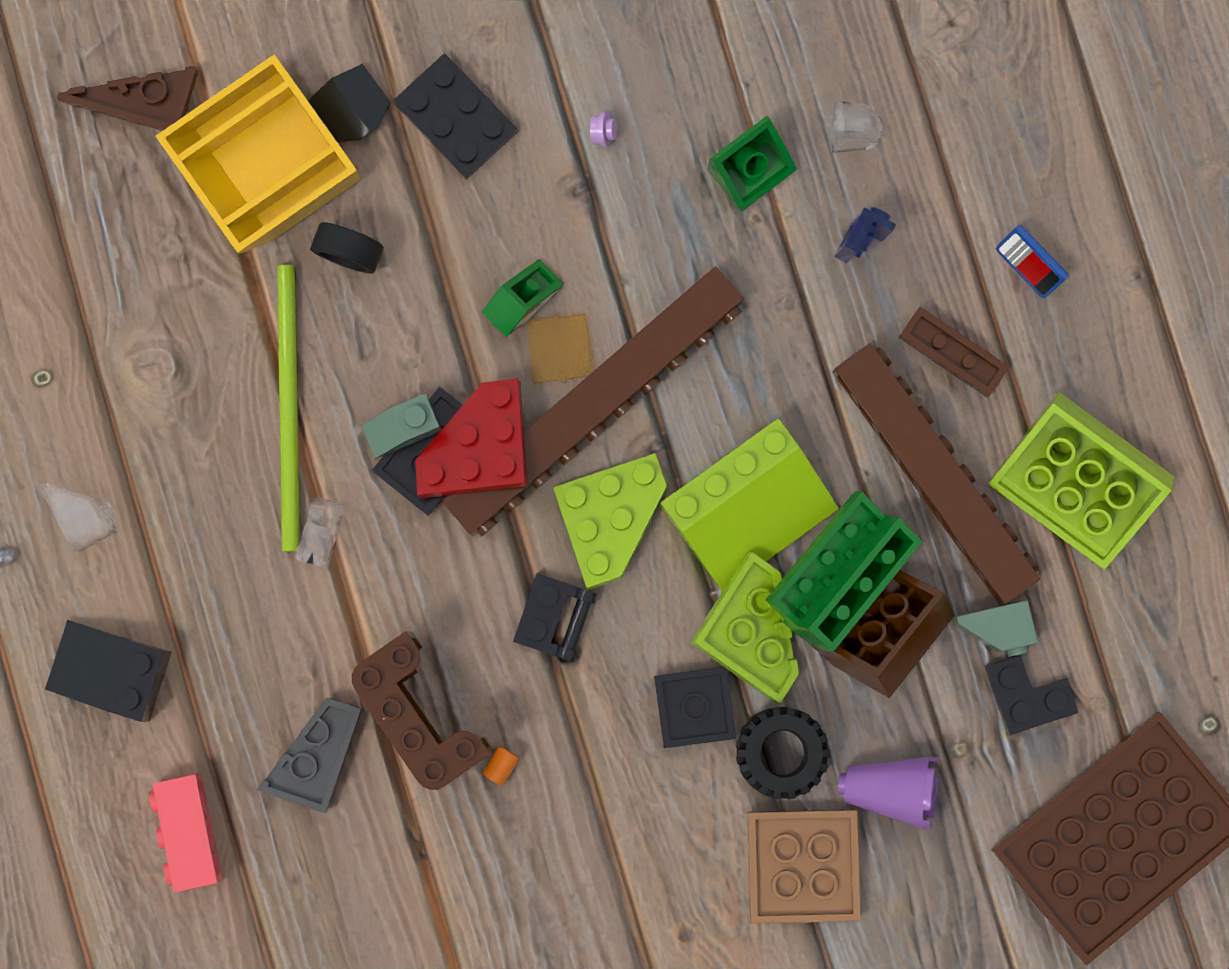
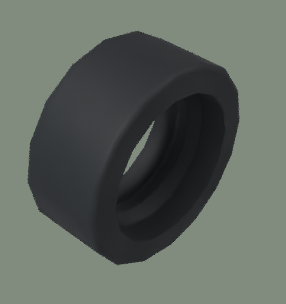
[310,222,384,274]

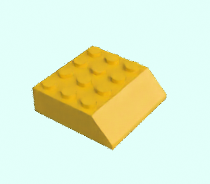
[155,54,361,254]

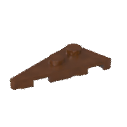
[57,66,199,131]

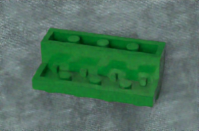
[765,491,923,652]

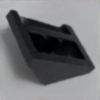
[308,63,391,143]

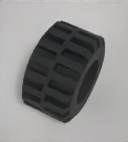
[736,707,830,800]

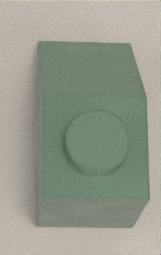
[361,393,442,459]
[952,600,1038,657]

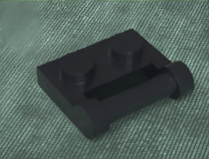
[513,573,598,663]

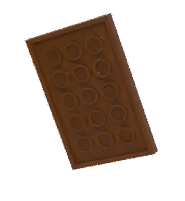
[991,712,1229,965]

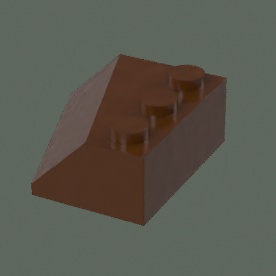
[809,570,954,698]

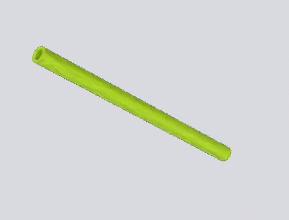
[277,265,300,552]

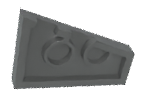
[257,697,363,813]

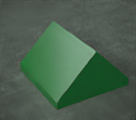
[707,116,797,212]

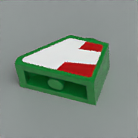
[481,259,564,337]

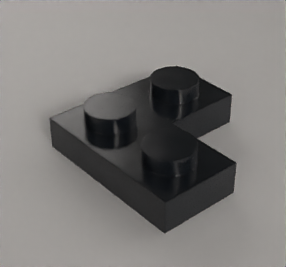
[984,655,1078,735]

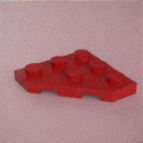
[415,378,527,499]

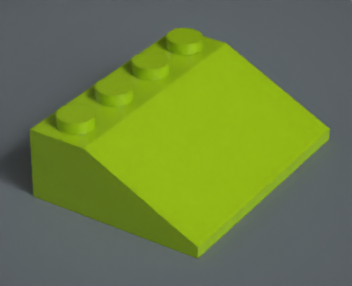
[988,391,1175,570]
[660,418,839,592]

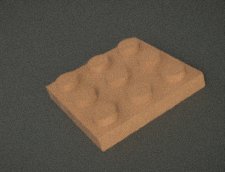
[747,810,861,924]

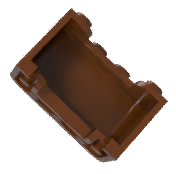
[352,631,494,790]

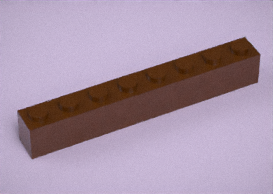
[832,343,1040,605]

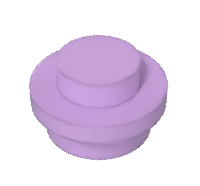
[590,111,617,148]

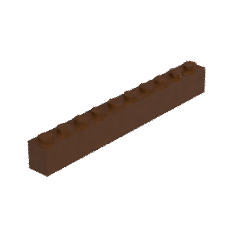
[442,266,744,537]

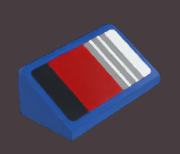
[996,225,1069,298]

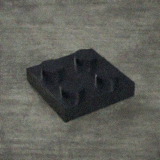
[654,667,736,748]

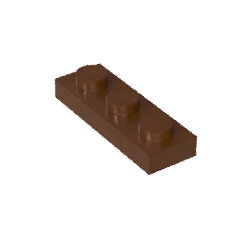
[898,306,1009,398]

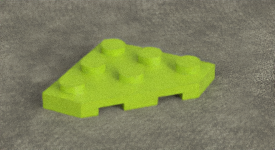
[553,453,667,590]
[690,552,799,704]

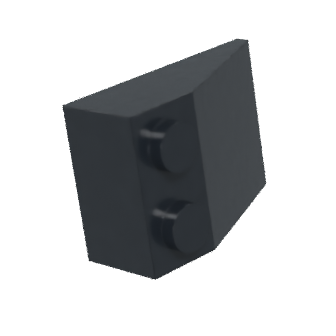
[45,620,172,722]

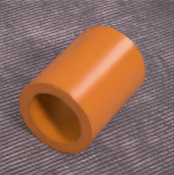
[481,745,520,786]

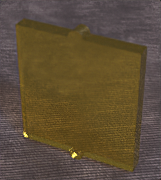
[527,314,592,384]

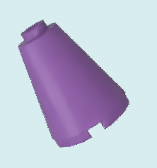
[838,756,939,830]

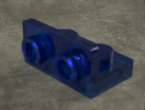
[834,207,896,263]

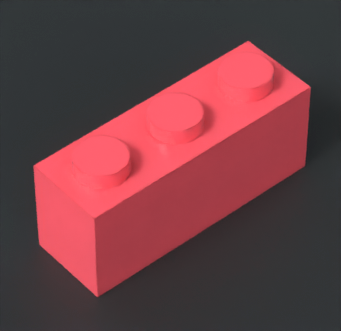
[149,773,223,892]

